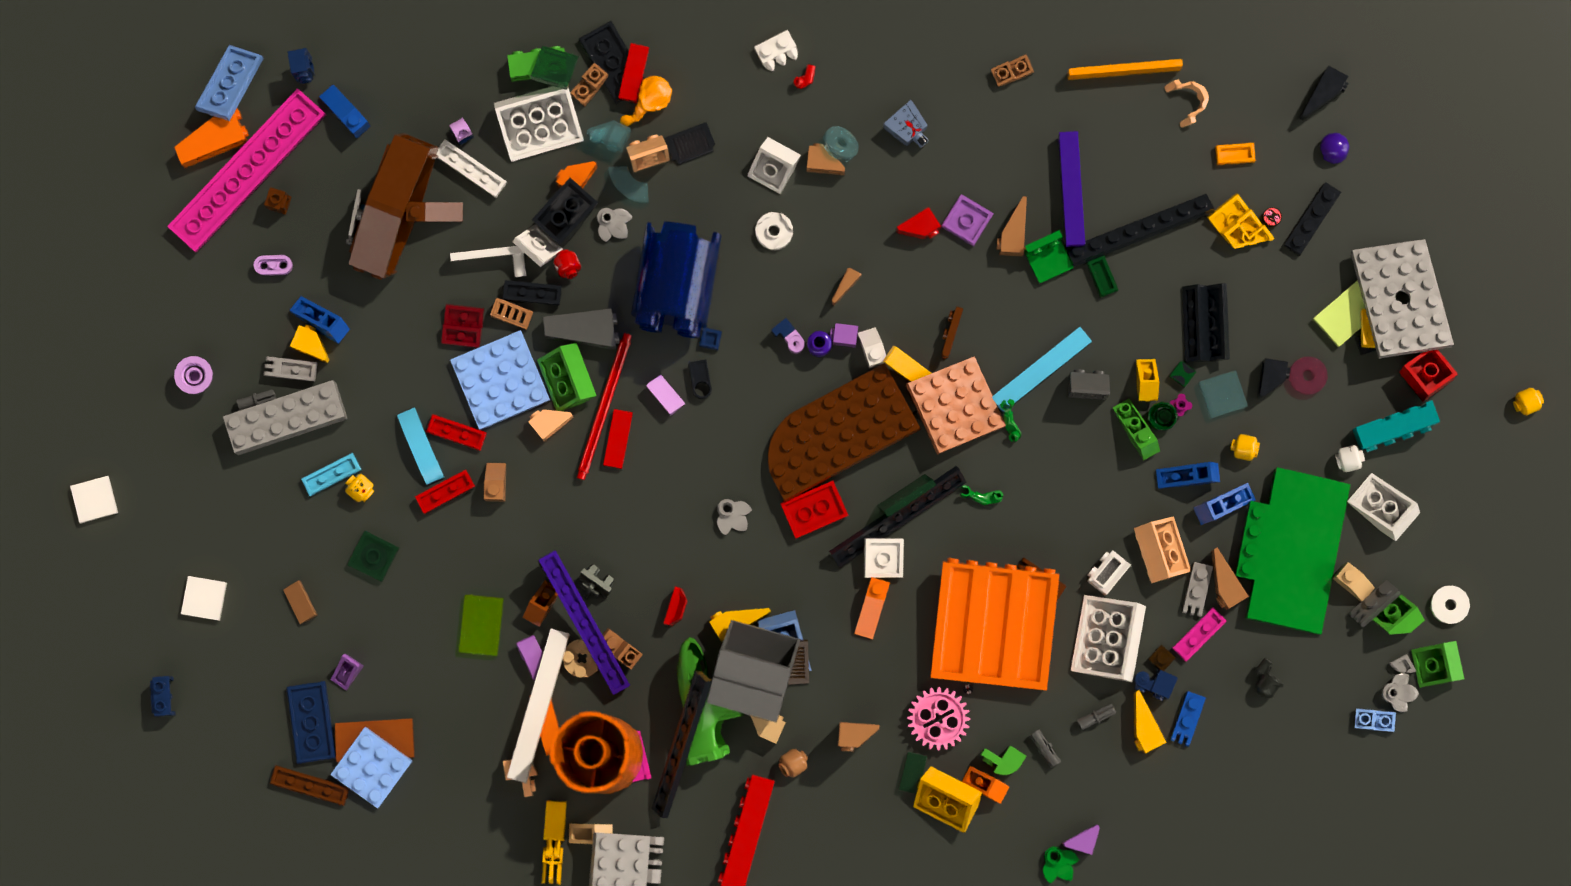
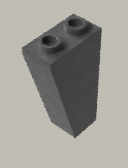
[543,309,620,349]

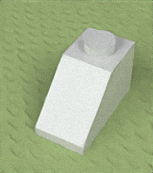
[857,327,886,369]

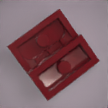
[441,304,485,348]

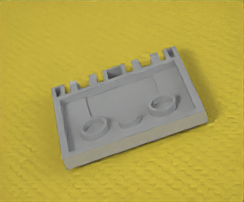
[589,832,664,886]

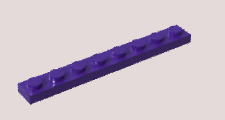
[538,550,630,695]

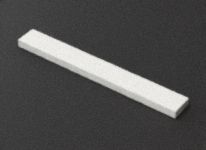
[507,629,570,783]

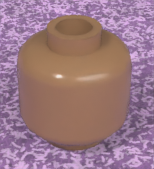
[778,749,808,778]

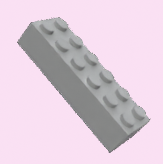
[223,380,348,455]

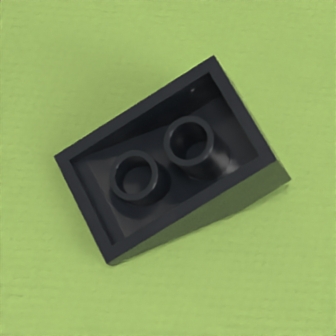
[532,178,598,248]

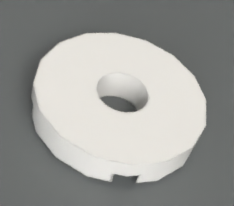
[755,212,793,250]
[1430,585,1470,624]

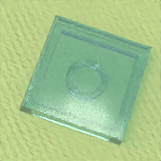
[1199,370,1248,418]

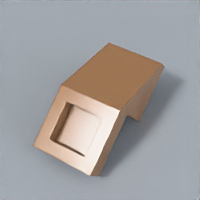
[603,628,643,670]

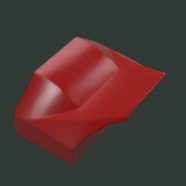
[664,586,688,627]

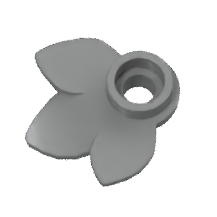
[597,208,632,242]
[717,499,752,535]
[1381,673,1419,712]

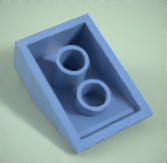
[758,610,811,671]

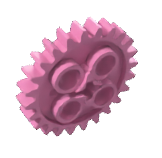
[907,687,970,750]

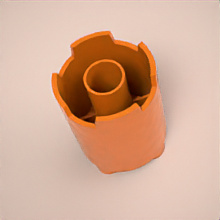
[550,712,643,794]

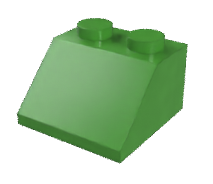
[1411,641,1464,688]

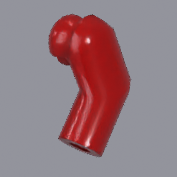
[793,64,816,89]

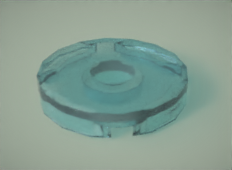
[823,126,859,161]

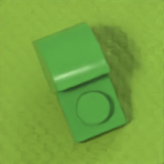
[980,746,1026,775]

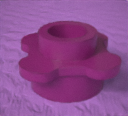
[1170,394,1192,416]

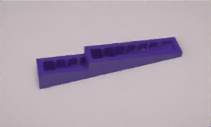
[1058,131,1085,247]

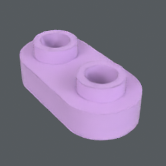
[254,255,293,276]

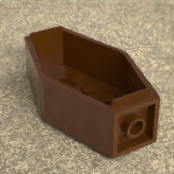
[349,133,439,280]

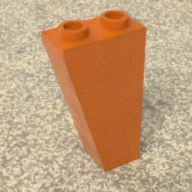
[174,108,249,168]

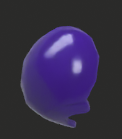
[1320,133,1349,164]

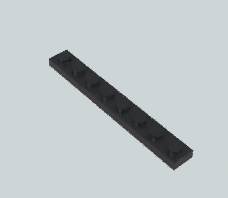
[1066,193,1214,267]
[829,466,967,568]
[651,671,712,818]

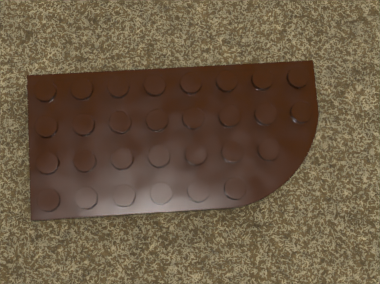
[768,363,921,502]

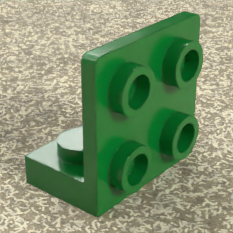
[1024,230,1073,284]

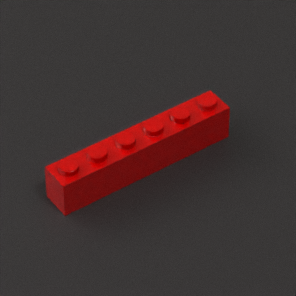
[718,775,775,886]

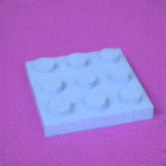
[330,727,413,808]

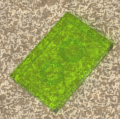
[459,595,504,656]

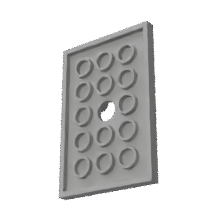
[1351,239,1454,359]

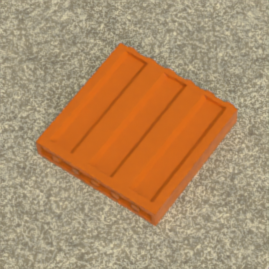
[931,558,1059,690]

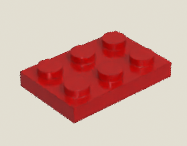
[780,481,849,539]

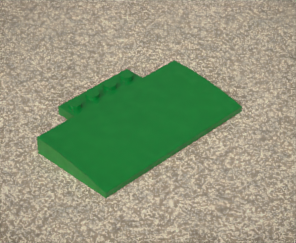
[1235,467,1351,635]

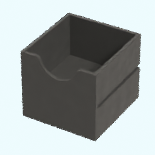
[707,620,800,723]

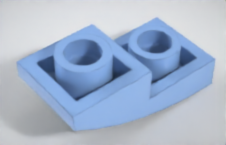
[1355,709,1396,732]

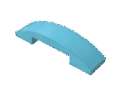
[397,407,445,485]

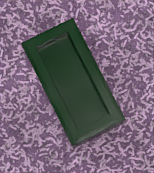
[1086,256,1119,298]

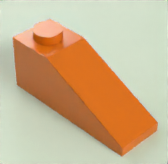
[854,577,890,640]

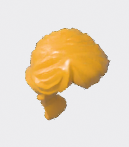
[620,76,672,128]

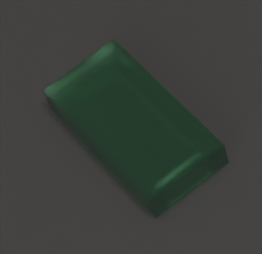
[899,752,927,794]

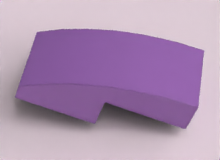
[516,635,543,680]

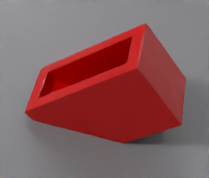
[896,207,941,239]

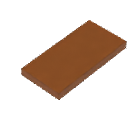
[335,718,415,762]

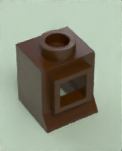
[264,187,292,215]

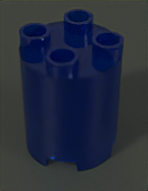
[631,221,722,339]

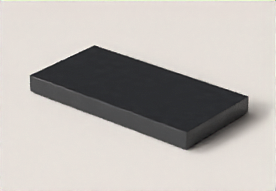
[579,21,645,104]

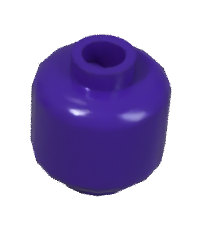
[807,331,832,357]

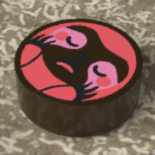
[1262,207,1282,227]

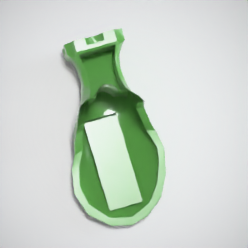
[677,637,744,765]

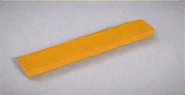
[1067,59,1183,80]

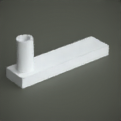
[450,246,526,277]

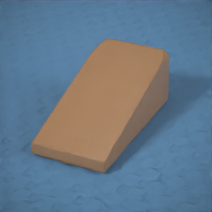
[832,268,862,306]

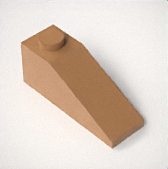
[996,196,1027,256]
[1211,548,1249,610]

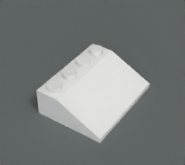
[494,82,584,162]
[1071,595,1146,682]

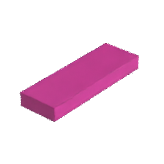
[1172,607,1227,662]

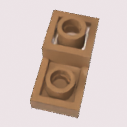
[991,55,1035,87]
[570,63,609,107]

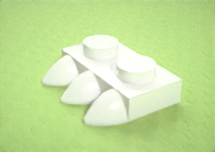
[754,30,798,72]

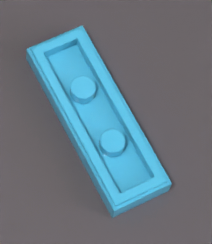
[301,453,362,497]

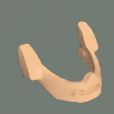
[1164,80,1209,127]

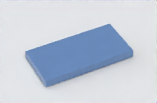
[195,45,263,121]

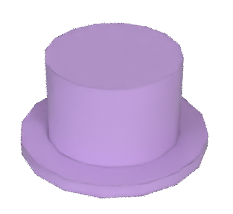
[174,356,213,394]

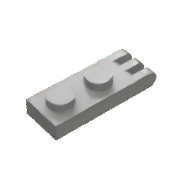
[263,356,318,382]
[1182,562,1213,617]

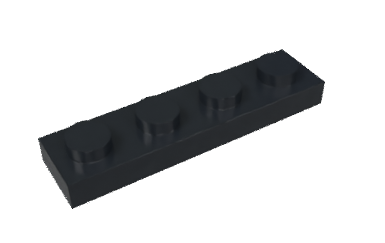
[1284,182,1341,256]

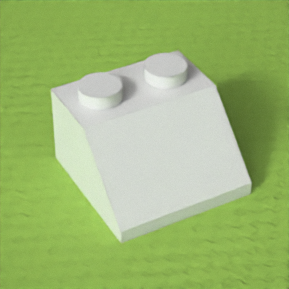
[747,137,801,194]

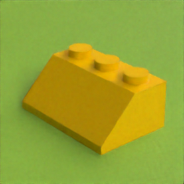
[913,767,982,833]

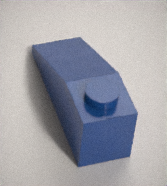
[319,84,371,139]
[289,296,350,344]
[1156,462,1220,489]
[1193,483,1256,525]

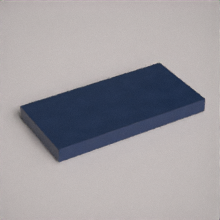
[287,681,336,764]

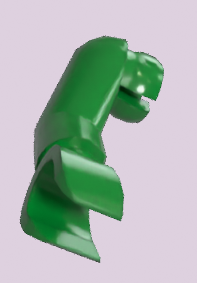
[1000,399,1021,442]
[960,485,1003,505]

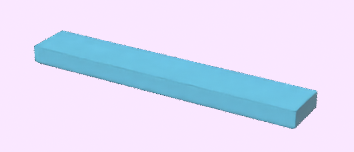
[992,327,1092,413]

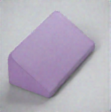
[646,375,685,416]

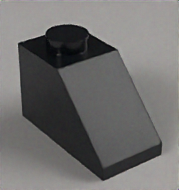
[1257,358,1290,399]

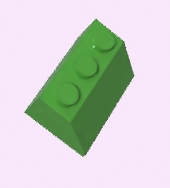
[537,343,597,411]

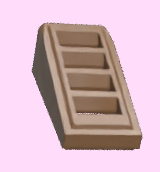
[490,298,533,330]

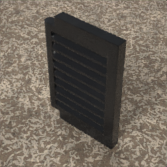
[664,122,715,165]

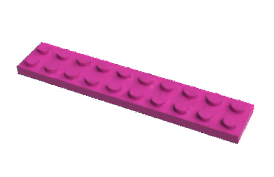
[167,88,326,253]

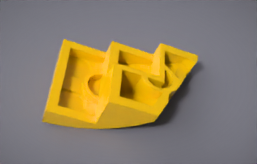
[1207,193,1275,249]

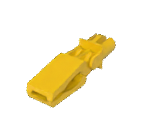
[541,800,567,885]

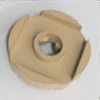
[563,639,599,678]

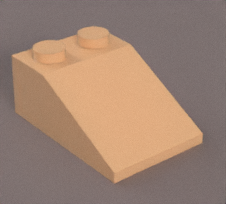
[626,135,670,172]

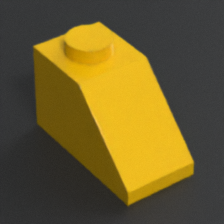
[290,324,329,363]
[1136,359,1159,401]

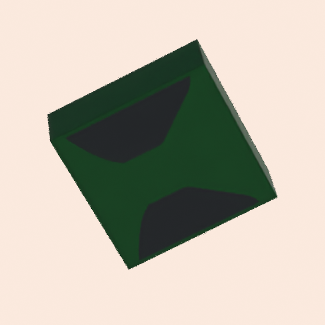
[1169,361,1196,388]

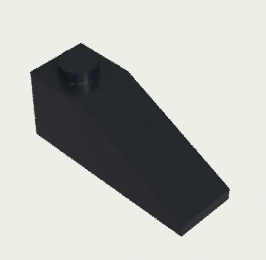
[1299,65,1349,120]

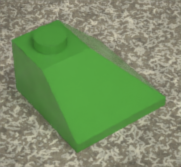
[1373,594,1425,634]

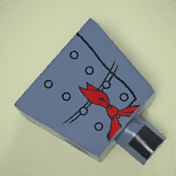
[883,100,929,148]

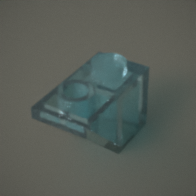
[587,120,632,153]

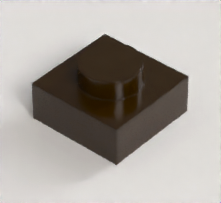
[1148,645,1176,671]

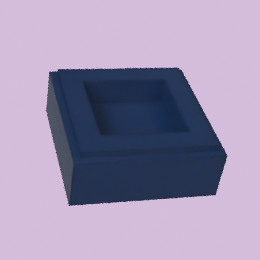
[700,327,722,350]

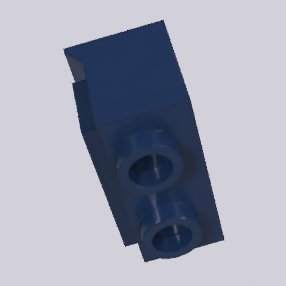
[287,48,315,84]
[150,676,176,717]

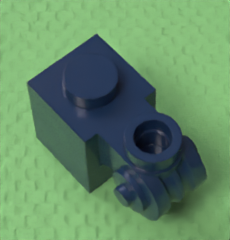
[1134,670,1178,701]

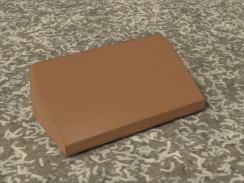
[283,581,318,624]

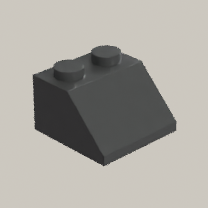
[1068,369,1110,400]

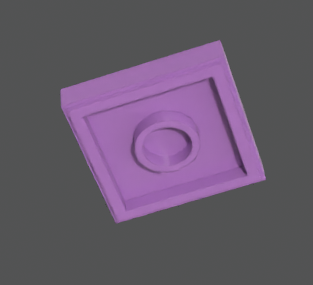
[941,194,994,247]

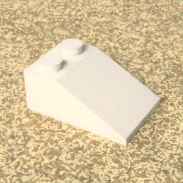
[1347,473,1420,541]

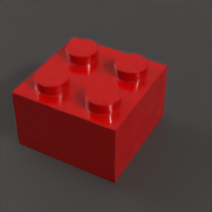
[1399,350,1458,402]

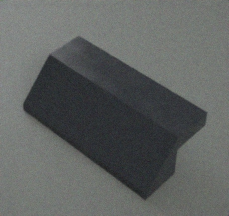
[1182,283,1230,362]

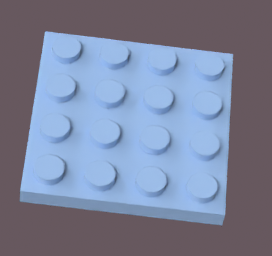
[450,330,550,430]

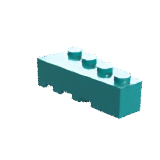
[1352,400,1440,452]

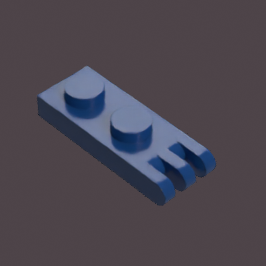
[1170,691,1206,747]

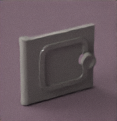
[346,189,363,244]

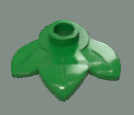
[1043,847,1079,883]

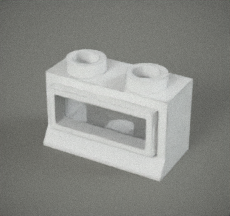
[1087,551,1131,596]

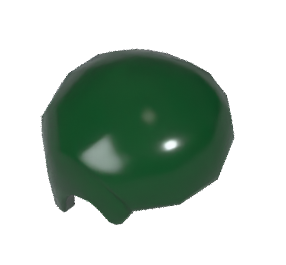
[1148,401,1178,431]

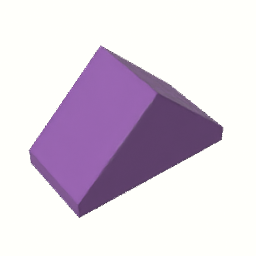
[331,654,364,690]
[1062,825,1100,855]

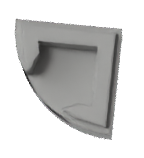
[1389,654,1416,674]

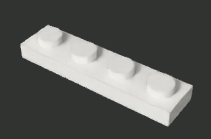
[437,139,507,198]

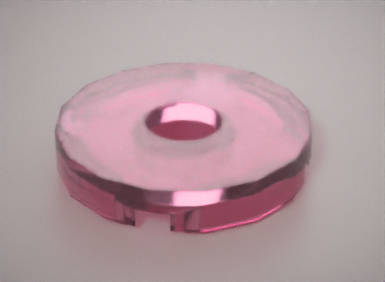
[1289,357,1328,395]

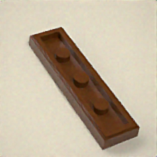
[270,765,350,806]

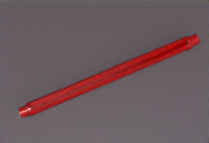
[576,333,632,480]

